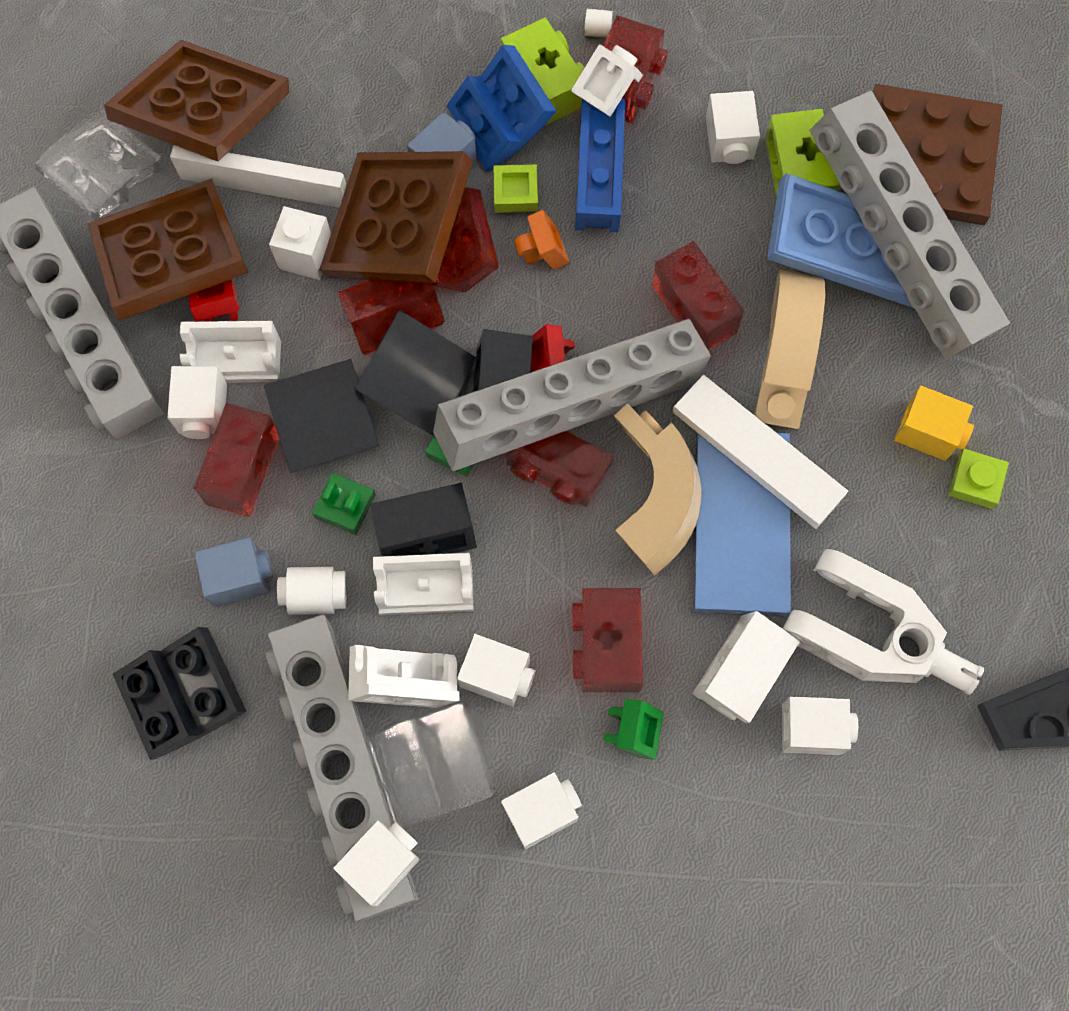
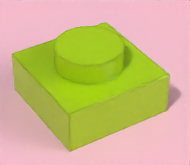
[494,164,538,213]
[948,449,1009,509]

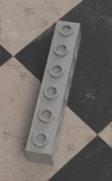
[809,91,1010,360]
[0,187,165,440]
[433,319,711,471]
[265,614,419,922]

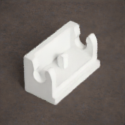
[180,321,281,383]
[373,553,474,616]
[692,611,800,723]
[348,645,459,708]

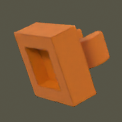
[514,209,570,270]

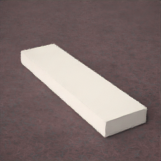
[170,145,347,208]
[673,375,848,529]

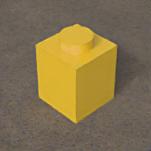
[894,385,974,461]

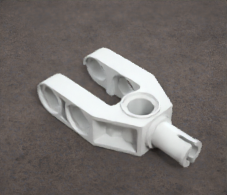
[783,549,984,695]

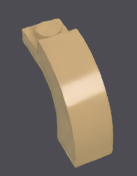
[754,269,825,429]
[614,404,702,576]

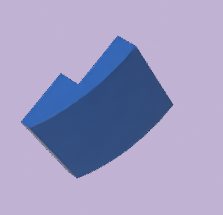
[447,45,556,171]

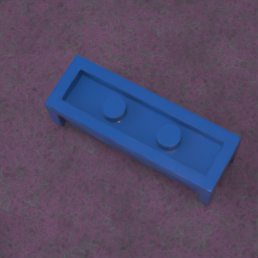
[575,99,625,233]

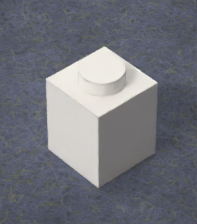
[706,91,760,164]
[269,206,331,280]
[167,366,227,439]
[457,634,536,707]
[782,697,858,755]
[501,772,582,850]
[333,820,420,906]

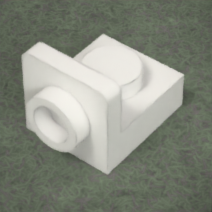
[571,44,643,117]

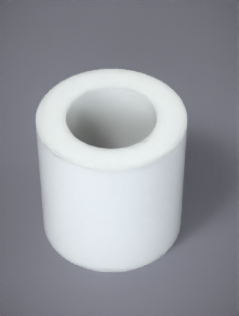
[584,9,613,38]

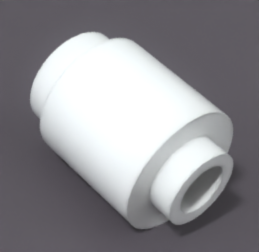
[277,567,347,615]

